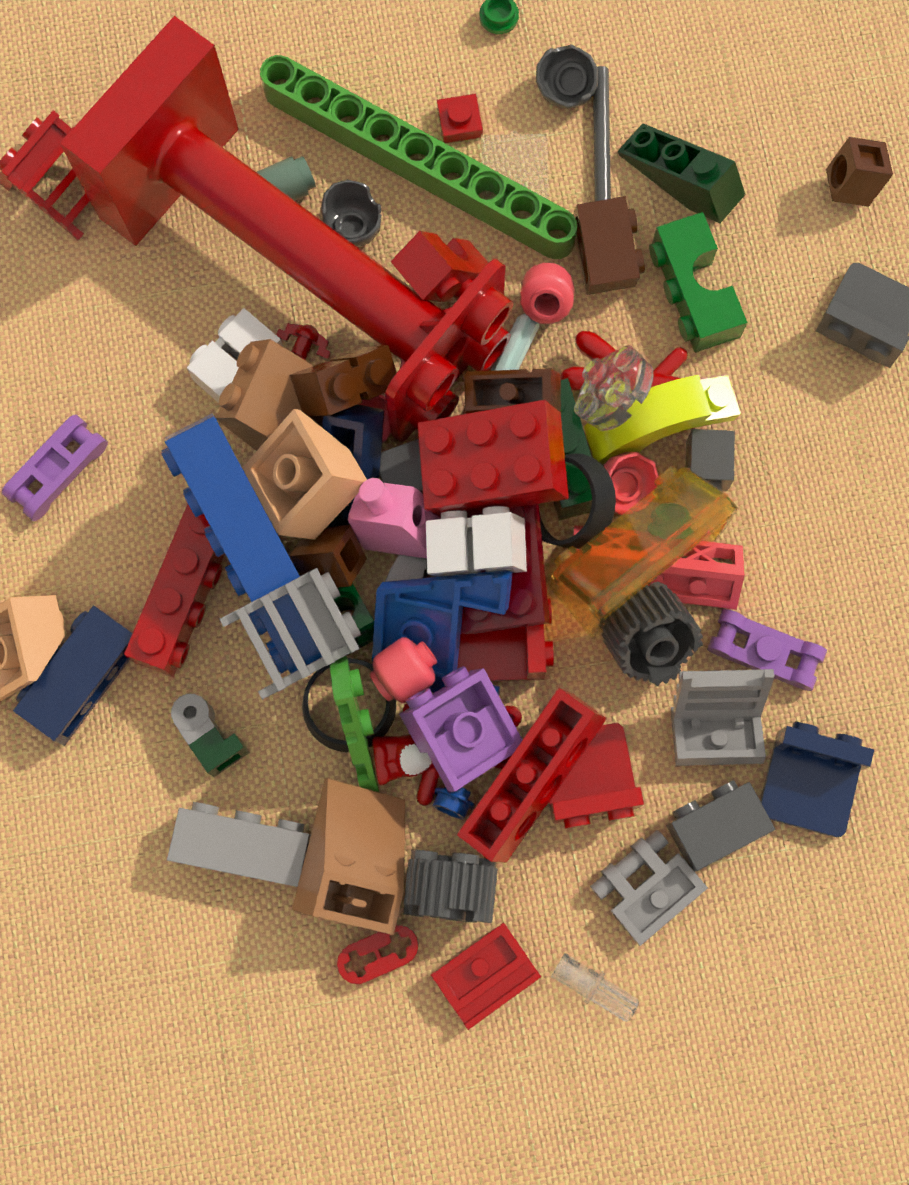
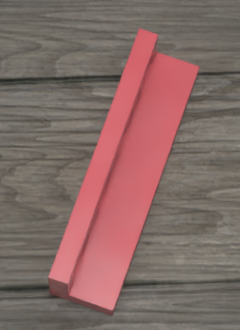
[567,525,745,610]

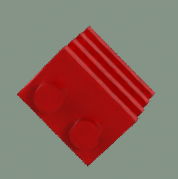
[0,110,90,241]

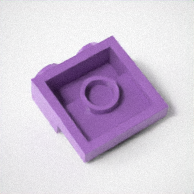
[399,666,522,792]

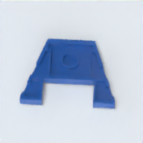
[372,570,513,695]

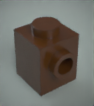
[289,525,367,588]

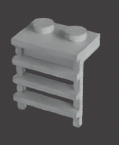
[219,568,361,700]
[671,669,774,766]

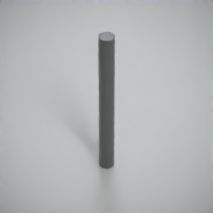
[593,66,611,201]

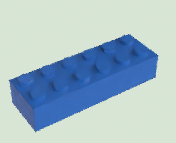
[161,413,322,674]

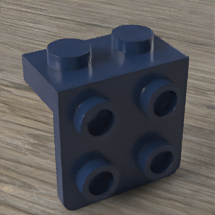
[760,722,874,837]

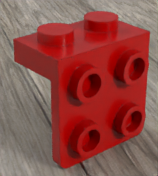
[457,598,554,682]
[549,723,644,829]

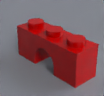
[390,231,488,303]

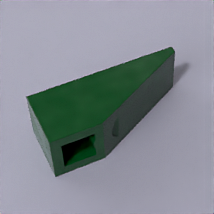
[618,123,746,223]

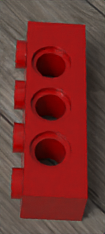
[457,688,607,863]

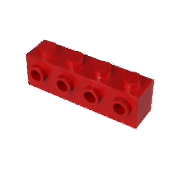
[124,504,225,678]

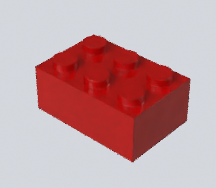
[418,400,569,517]

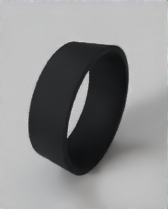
[539,453,616,549]
[302,658,396,752]

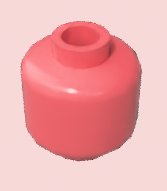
[520,263,574,324]
[369,637,437,703]

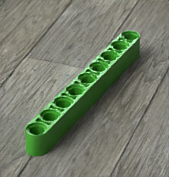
[260,55,577,259]

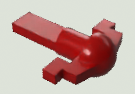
[276,323,331,360]

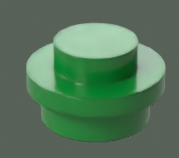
[479,0,519,34]

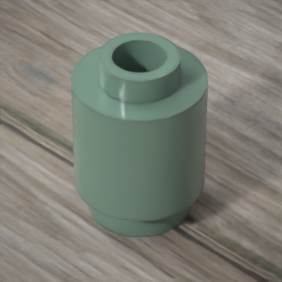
[257,156,316,201]

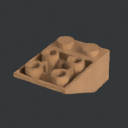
[292,778,405,935]

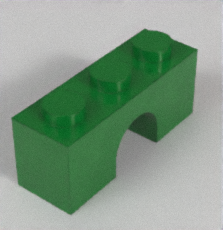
[649,212,748,353]

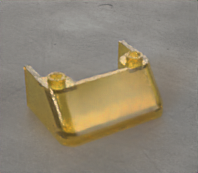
[549,466,739,639]

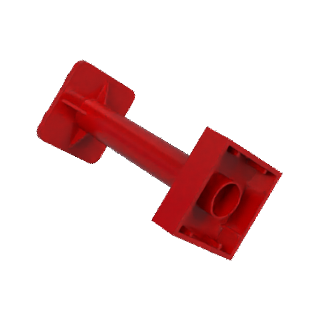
[60,16,513,443]

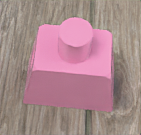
[348,478,441,559]

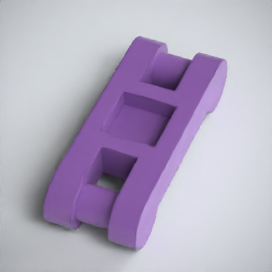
[2,414,108,521]
[707,609,827,691]

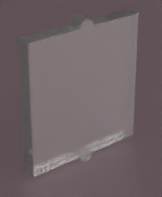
[481,131,549,200]

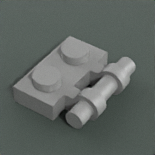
[590,830,708,946]

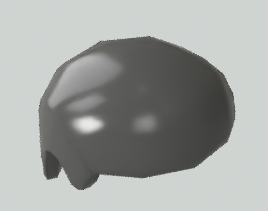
[536,44,598,109]
[320,179,382,247]

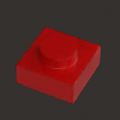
[437,94,483,144]

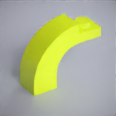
[584,375,741,464]

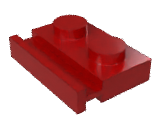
[431,922,541,1030]

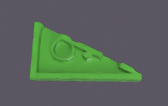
[330,655,379,792]

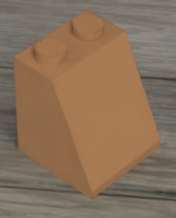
[216,339,323,451]

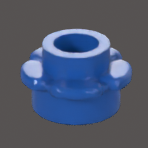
[432,787,475,820]

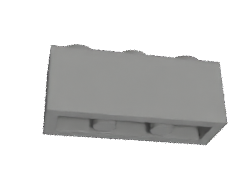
[167,802,311,887]

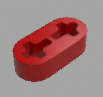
[337,925,419,984]

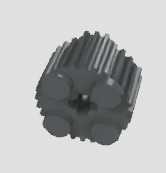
[601,582,703,686]
[403,850,498,923]

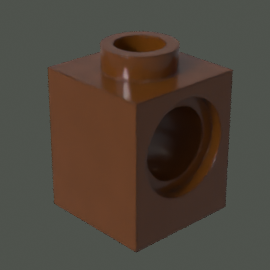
[826,137,893,207]

